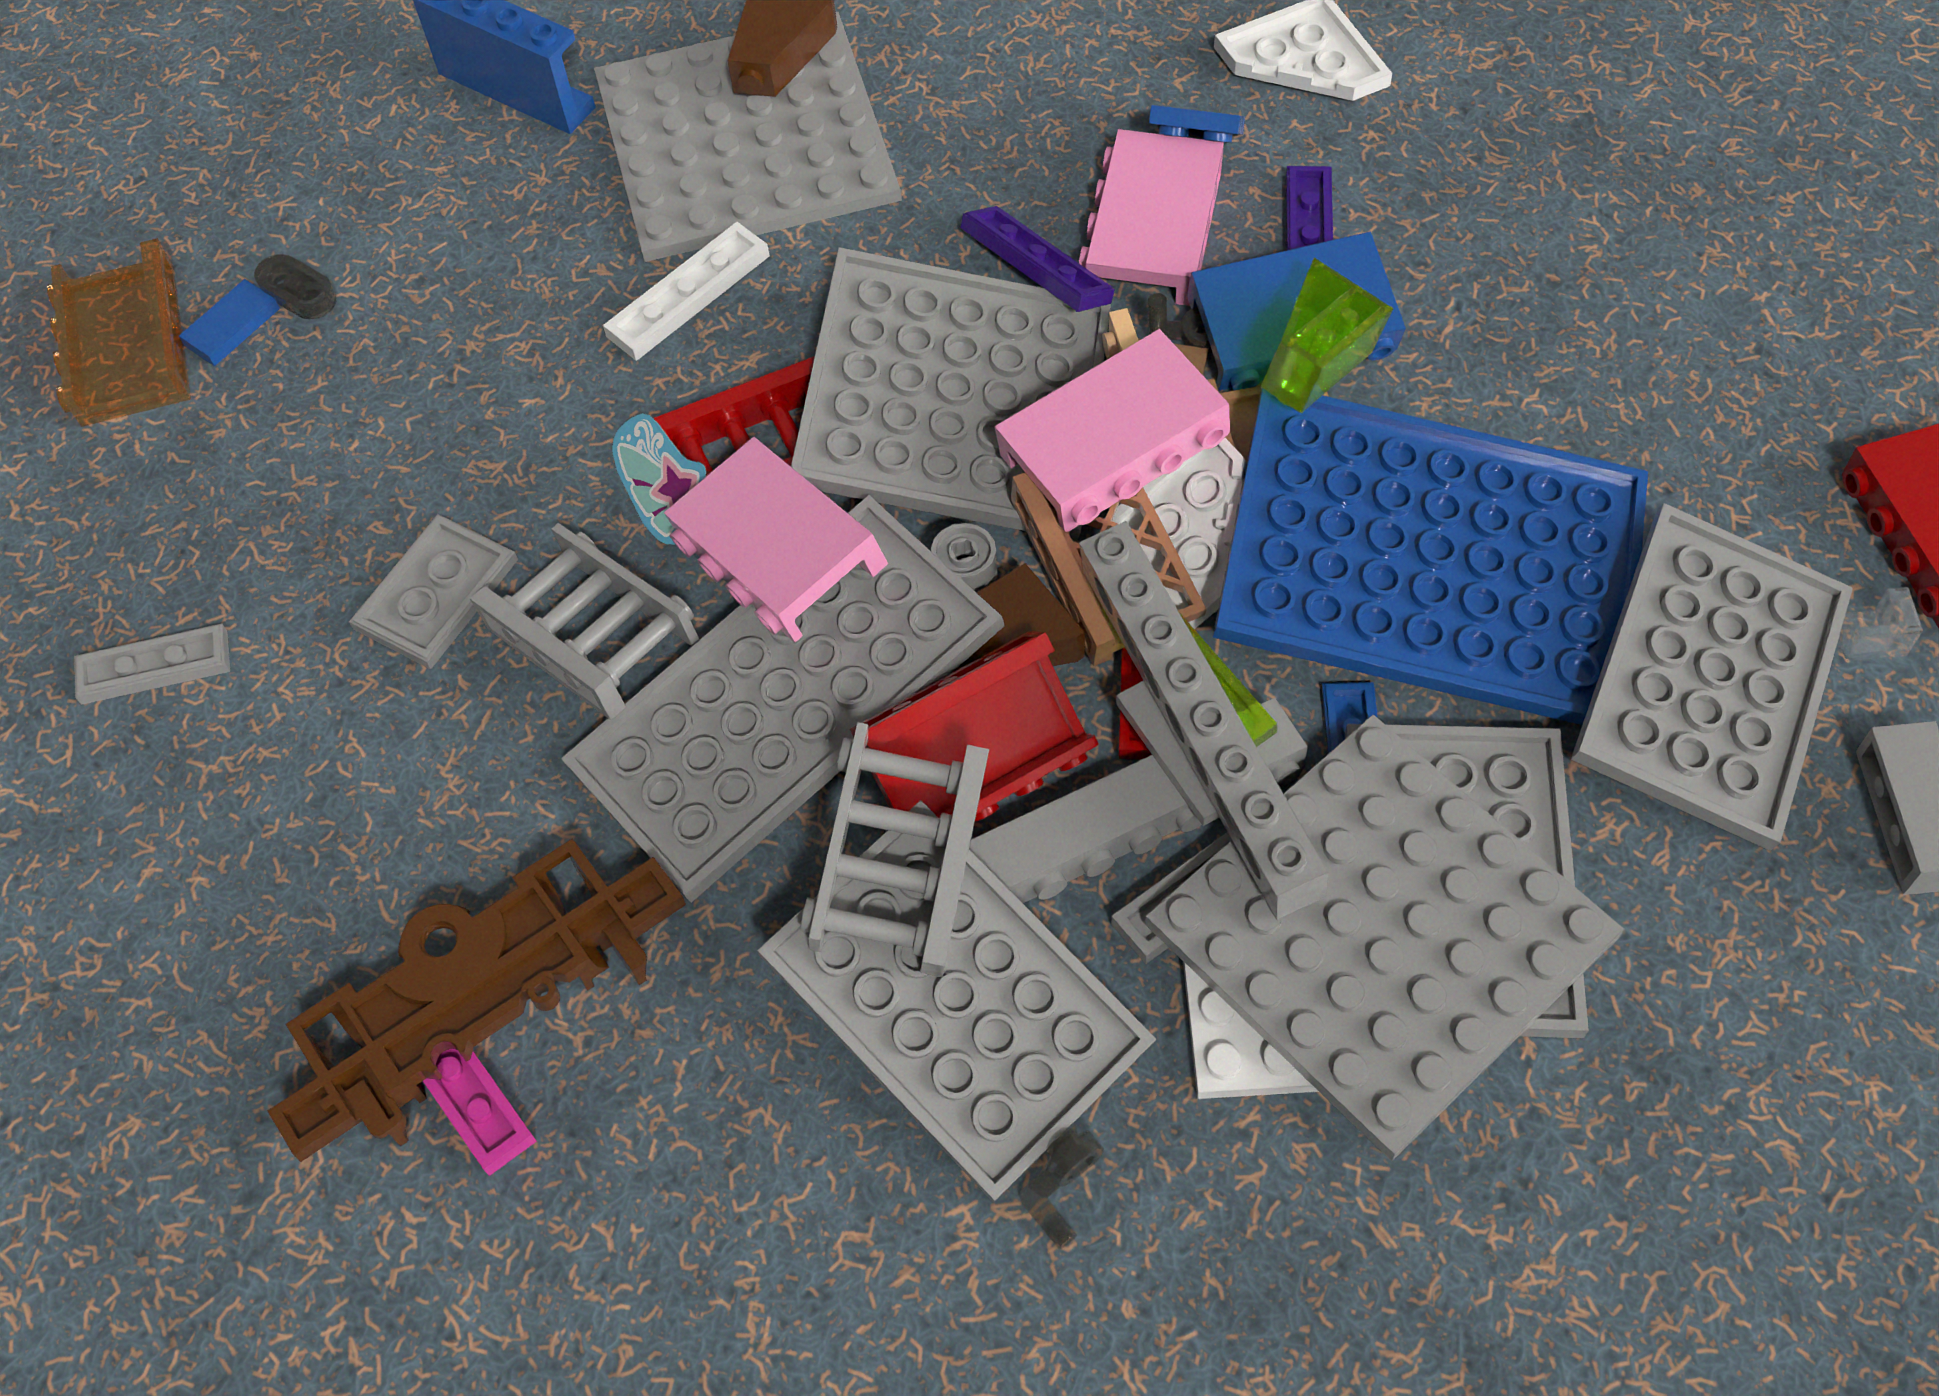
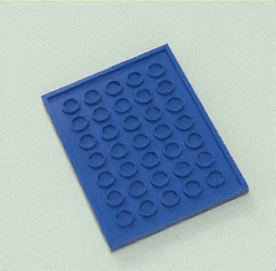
[1212,382,1648,725]

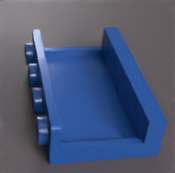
[413,0,596,134]
[1187,231,1406,391]

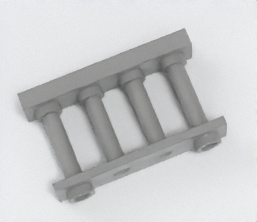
[470,523,700,721]
[800,722,989,977]

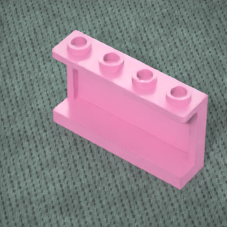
[1079,129,1224,306]
[995,329,1230,532]
[664,437,888,643]

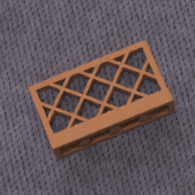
[1011,472,1207,667]

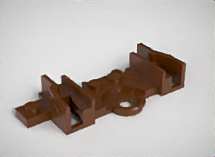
[267,838,686,1162]

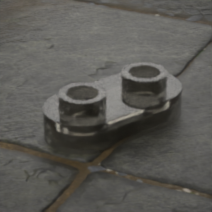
[254,254,337,319]

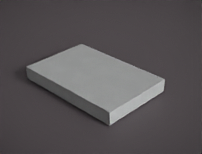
[349,514,518,669]

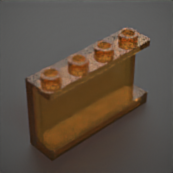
[47,238,191,427]

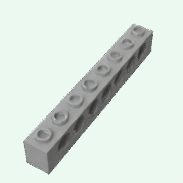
[1079,521,1328,920]

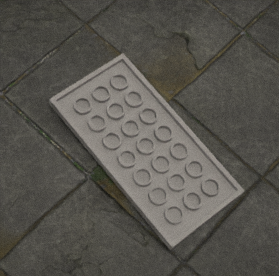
[561,495,1005,903]

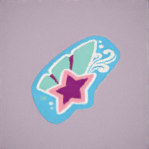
[612,413,706,545]

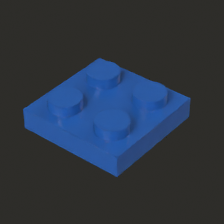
[1149,105,1246,142]

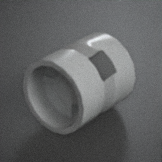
[931,523,998,593]

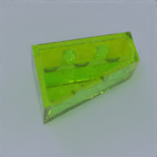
[1261,258,1394,413]

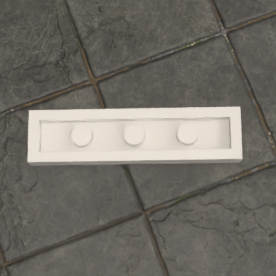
[603,222,770,361]

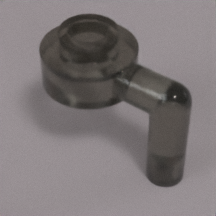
[1148,293,1213,353]
[1020,1129,1104,1250]

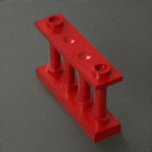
[654,356,815,476]

